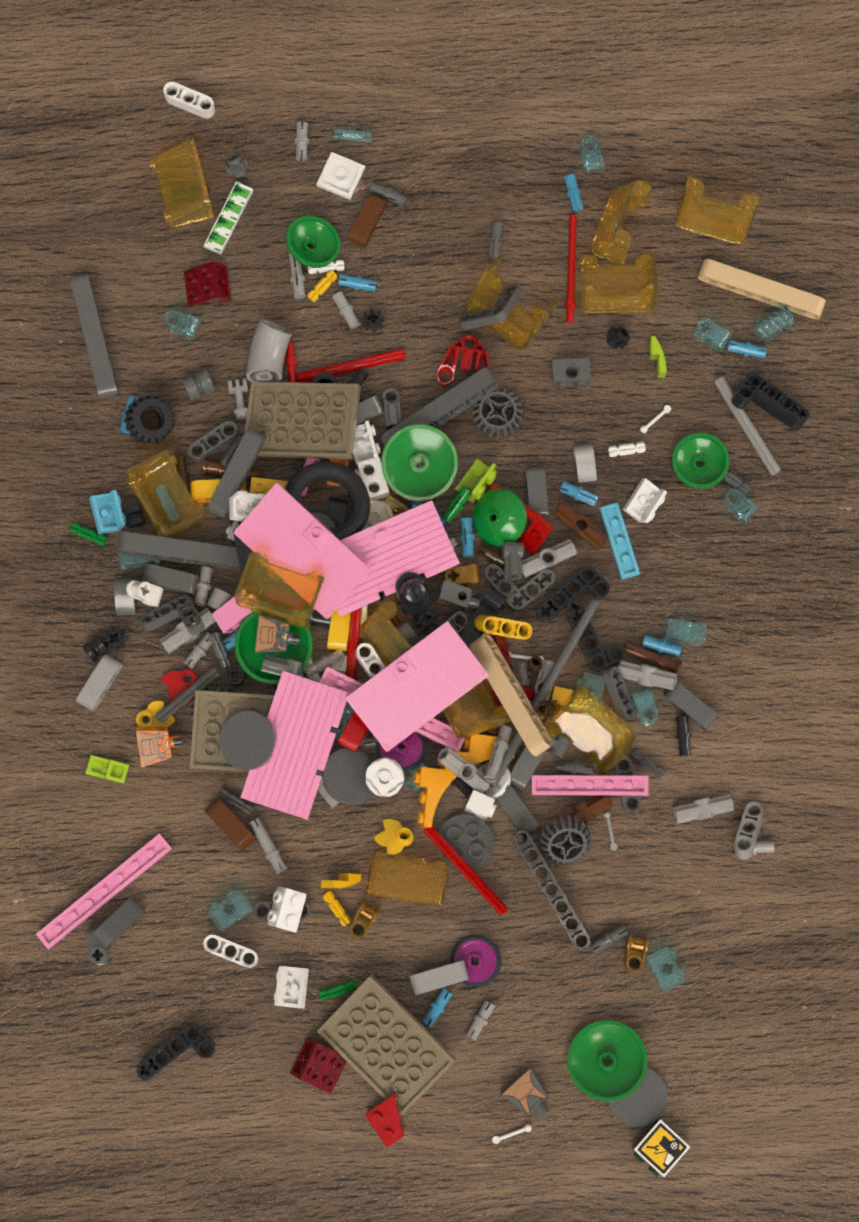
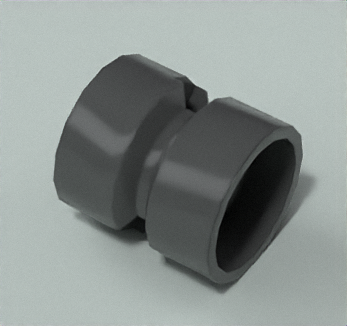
[181,368,215,401]

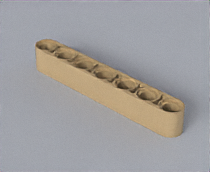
[698,259,826,320]
[469,633,553,757]

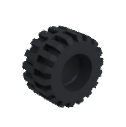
[124,395,175,444]

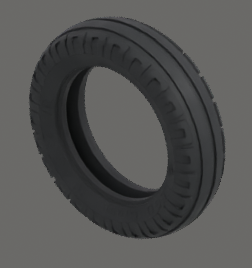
[285,462,370,540]

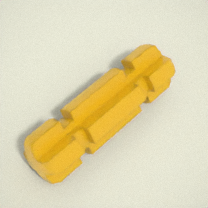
[307,270,337,302]
[323,891,351,927]

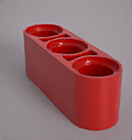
[338,711,368,752]

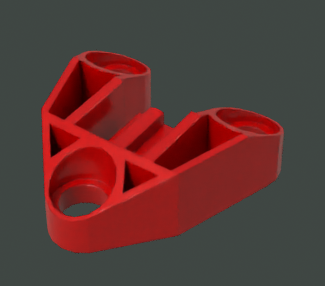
[437,335,490,387]

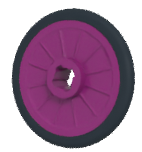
[376,731,427,772]
[450,935,501,987]

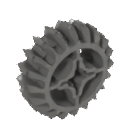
[472,387,523,438]
[539,814,591,866]

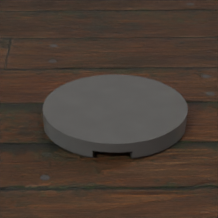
[219,711,277,770]
[322,748,374,805]
[436,813,494,872]
[608,1068,667,1127]

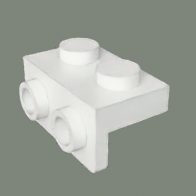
[353,420,381,466]
[623,478,667,523]
[229,490,265,522]
[267,887,307,932]
[274,966,309,1009]

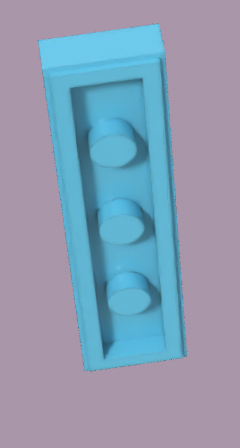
[599,502,640,580]

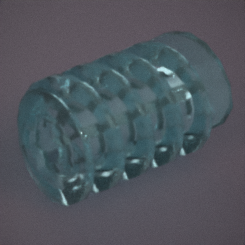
[753,307,796,342]

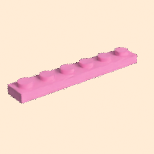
[532,775,649,796]

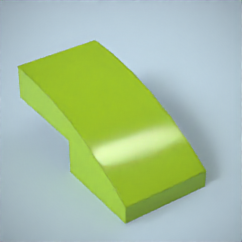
[649,336,667,378]
[85,755,129,784]

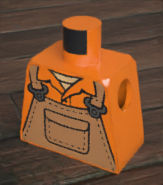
[136,727,182,767]

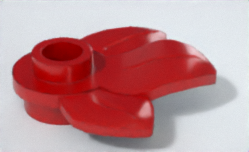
[161,669,198,703]

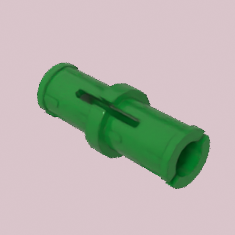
[442,485,472,523]

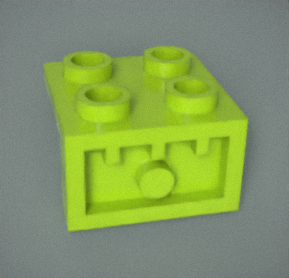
[455,459,497,503]

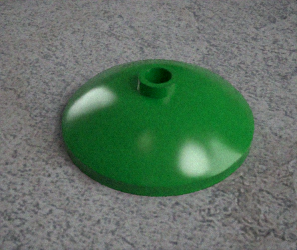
[286,216,341,268]
[672,433,730,489]
[473,489,527,546]

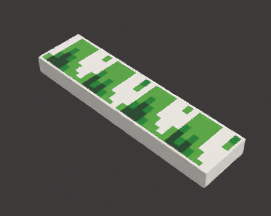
[204,182,253,255]

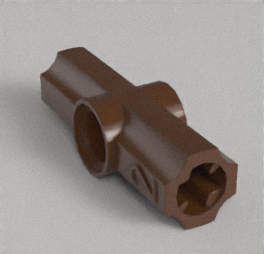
[554,501,608,551]
[555,795,614,824]

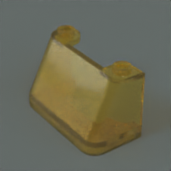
[150,138,214,228]
[675,176,761,244]
[591,179,652,265]
[579,253,658,313]
[126,449,206,538]
[235,552,325,629]
[443,681,511,738]
[543,686,636,776]

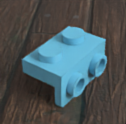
[89,490,126,534]

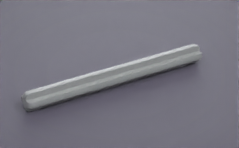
[714,377,780,475]

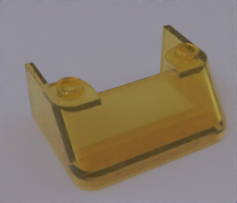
[466,257,559,349]
[360,592,412,667]

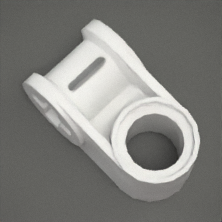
[126,580,164,607]

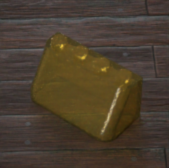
[365,852,449,906]

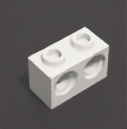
[355,456,389,500]
[465,790,497,820]

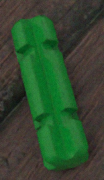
[70,523,107,546]
[318,980,357,1001]

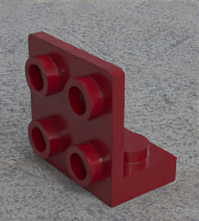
[184,261,231,307]
[290,1037,347,1093]

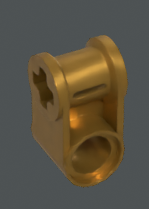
[444,564,482,587]
[350,900,380,940]
[624,934,649,973]

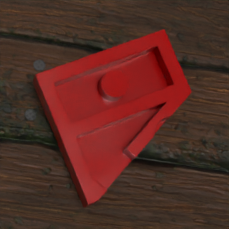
[364,1093,404,1148]

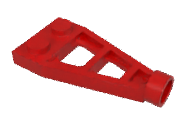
[487,483,554,555]

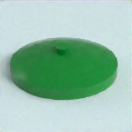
[381,424,458,501]
[235,606,313,684]
[568,1020,647,1102]

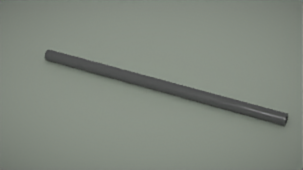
[490,599,599,788]

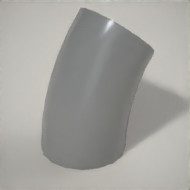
[247,319,292,382]

